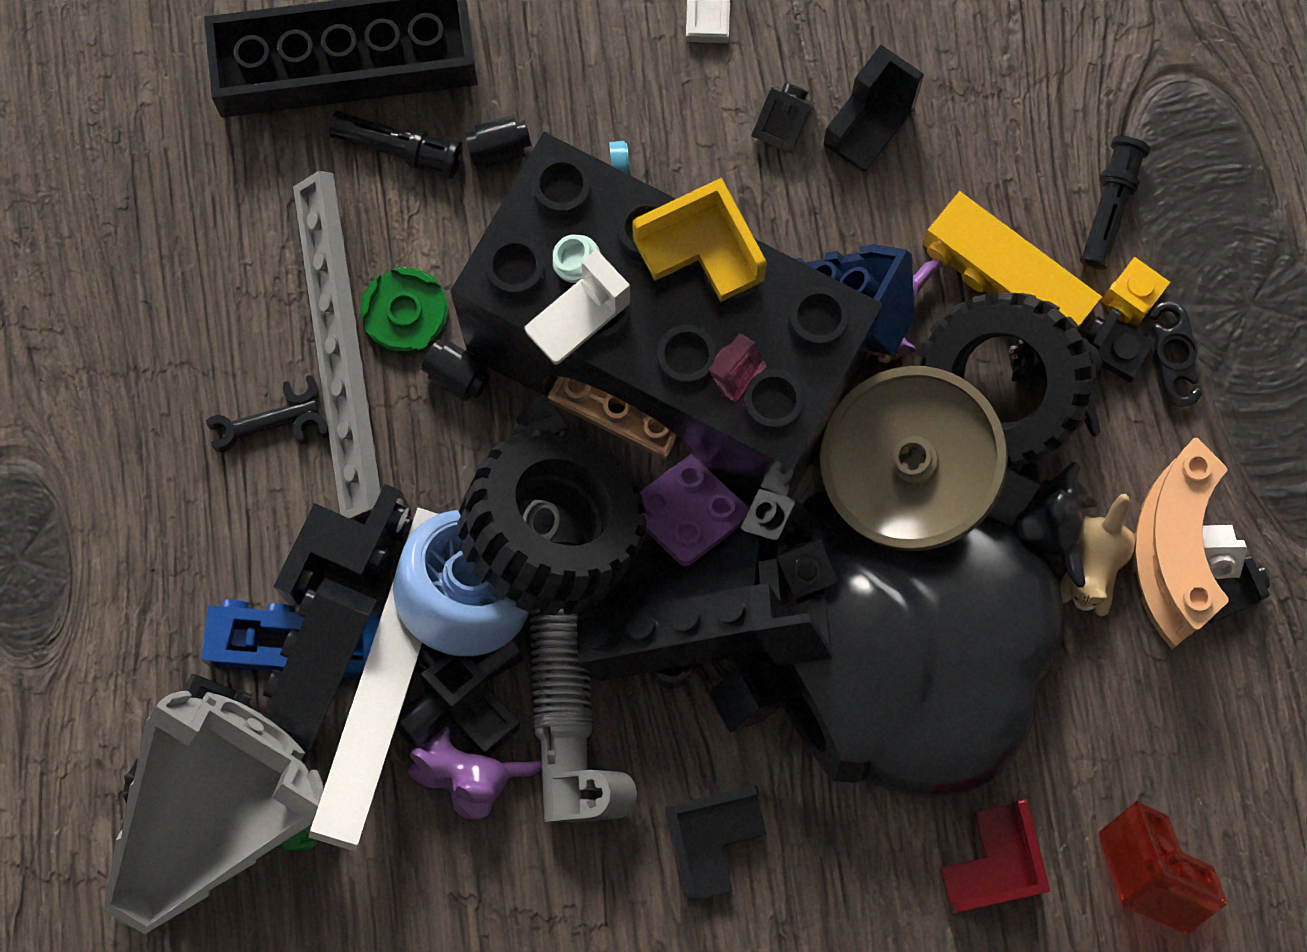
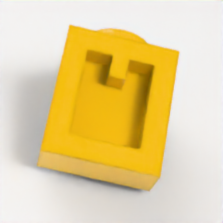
[1101,257,1171,327]

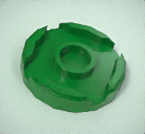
[360,267,449,355]

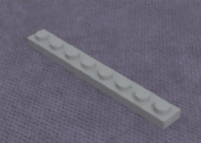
[293,171,381,522]

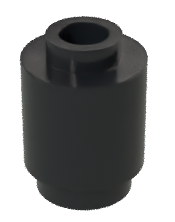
[465,115,532,168]
[421,340,490,401]

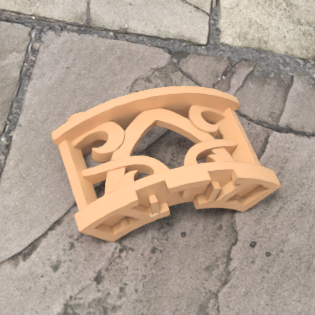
[1132,438,1229,649]

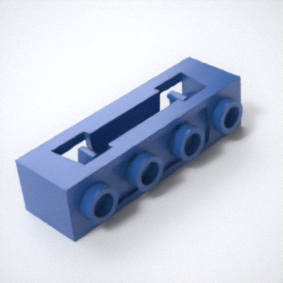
[201,599,382,679]

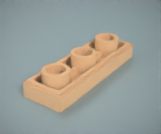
[547,376,678,460]

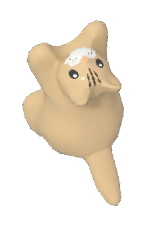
[1059,494,1136,617]

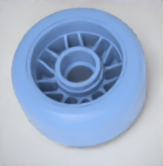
[393,510,531,657]

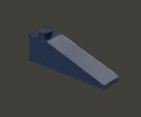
[795,244,915,356]

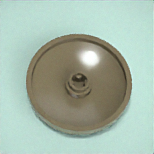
[820,366,1008,551]

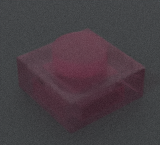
[708,333,767,402]

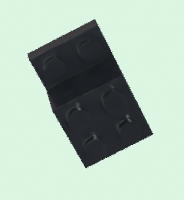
[273,484,413,608]

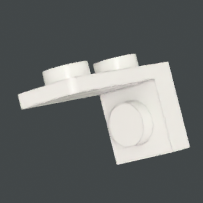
[525,249,630,364]

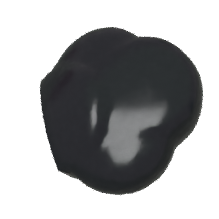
[755,490,1064,797]

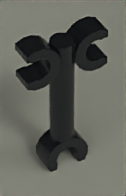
[206,375,329,452]

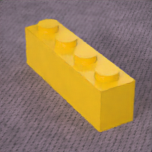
[922,191,1102,330]

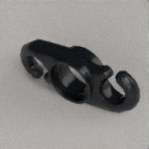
[1149,300,1202,407]

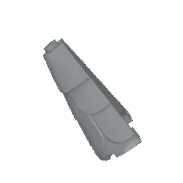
[104,691,324,934]

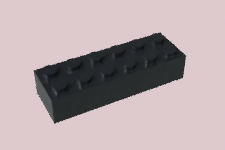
[204,0,478,118]

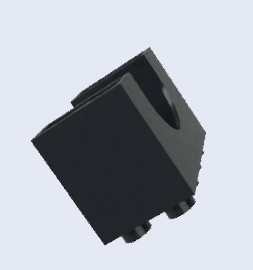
[450,132,883,505]

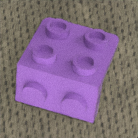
[640,454,749,566]

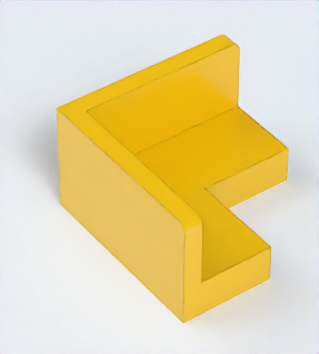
[633,178,767,302]

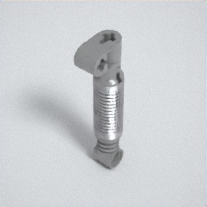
[523,500,637,823]

